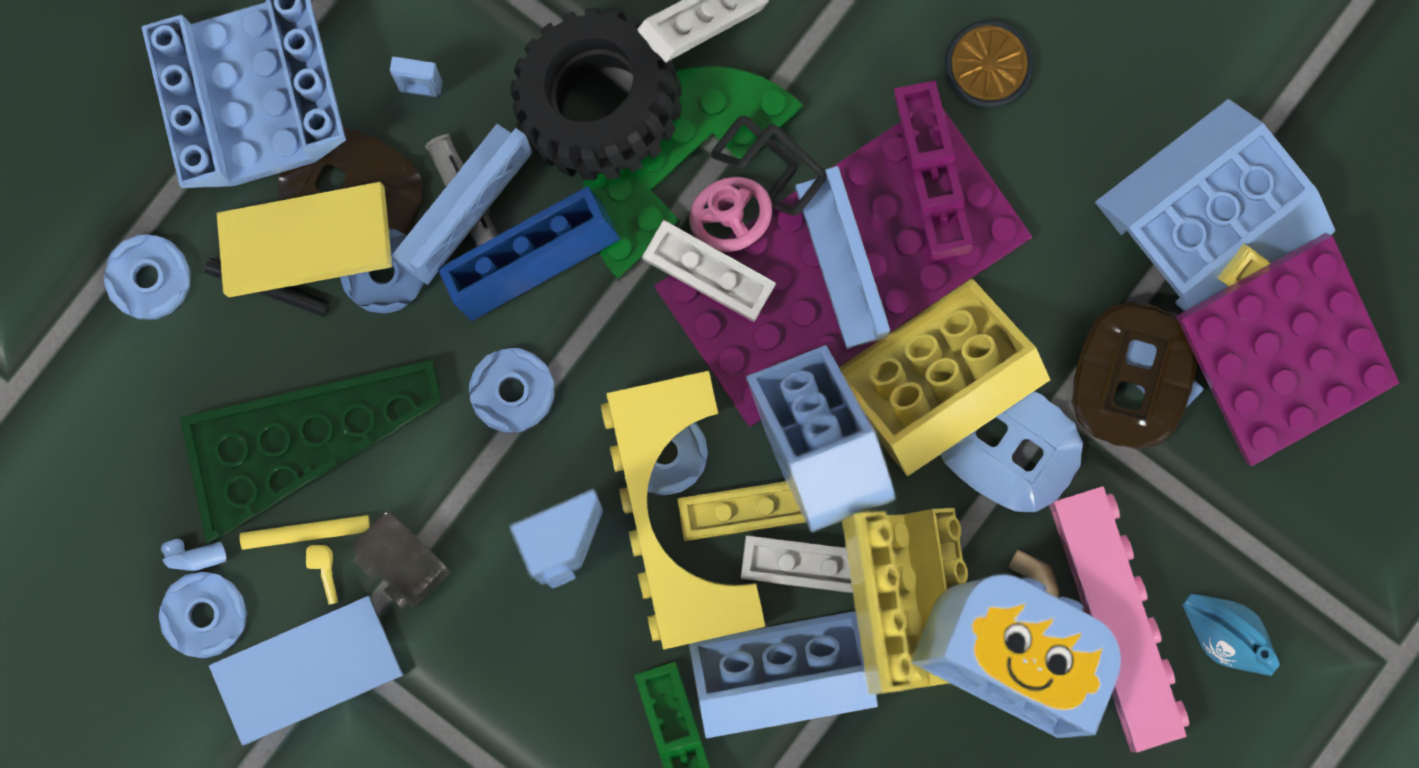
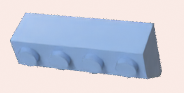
[510,490,604,589]
[689,611,878,738]

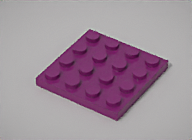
[1176,233,1399,467]

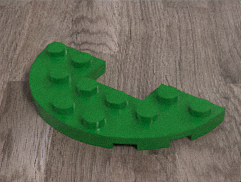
[583,66,803,281]

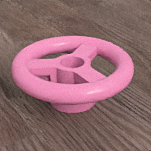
[689,177,772,252]

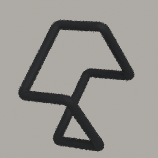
[711,116,827,216]

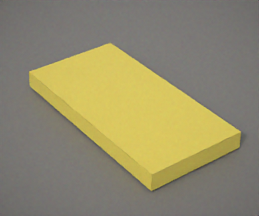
[217,182,392,298]

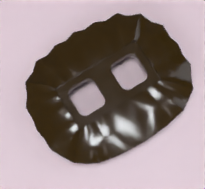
[277,127,422,235]
[1071,301,1197,449]

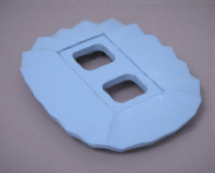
[940,391,1083,512]

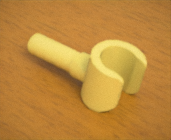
[306,545,339,605]

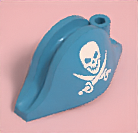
[1182,593,1280,676]

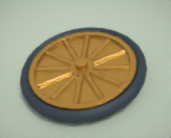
[945,20,1034,108]

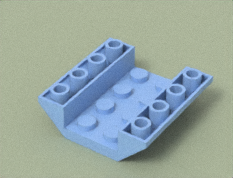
[141,0,346,188]
[1095,99,1335,312]

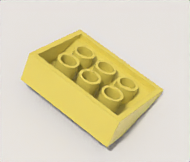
[839,279,1050,477]

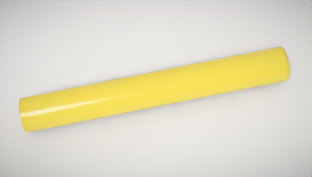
[240,515,371,550]

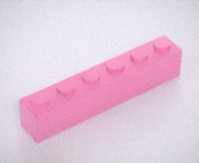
[1049,486,1189,752]

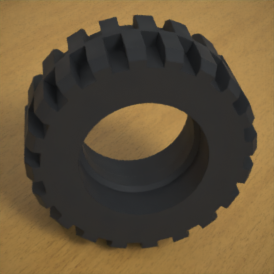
[511,8,682,181]

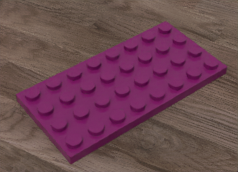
[654,109,1032,428]

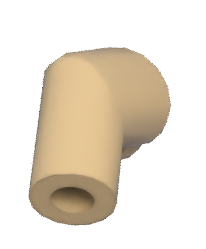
[1008,549,1060,598]

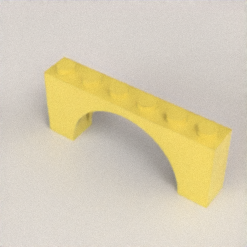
[600,371,766,649]

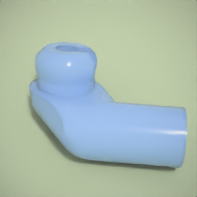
[161,539,226,571]

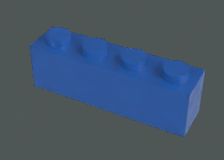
[438,186,621,321]

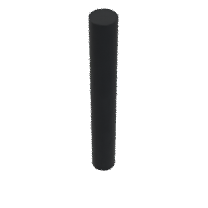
[204,258,330,317]

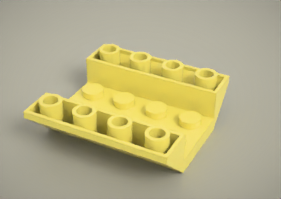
[842,508,968,695]

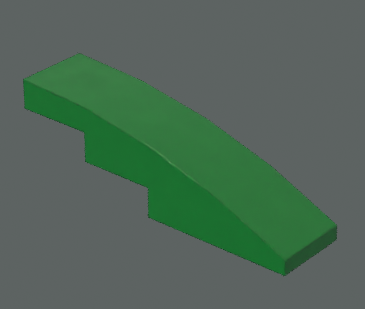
[634,662,710,768]

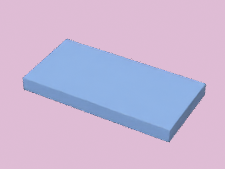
[209,596,404,746]

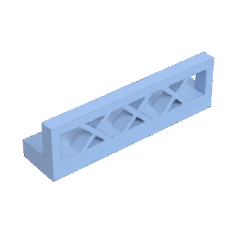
[391,124,533,285]
[795,166,890,350]

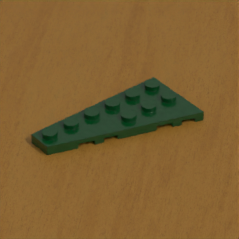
[180,360,443,544]

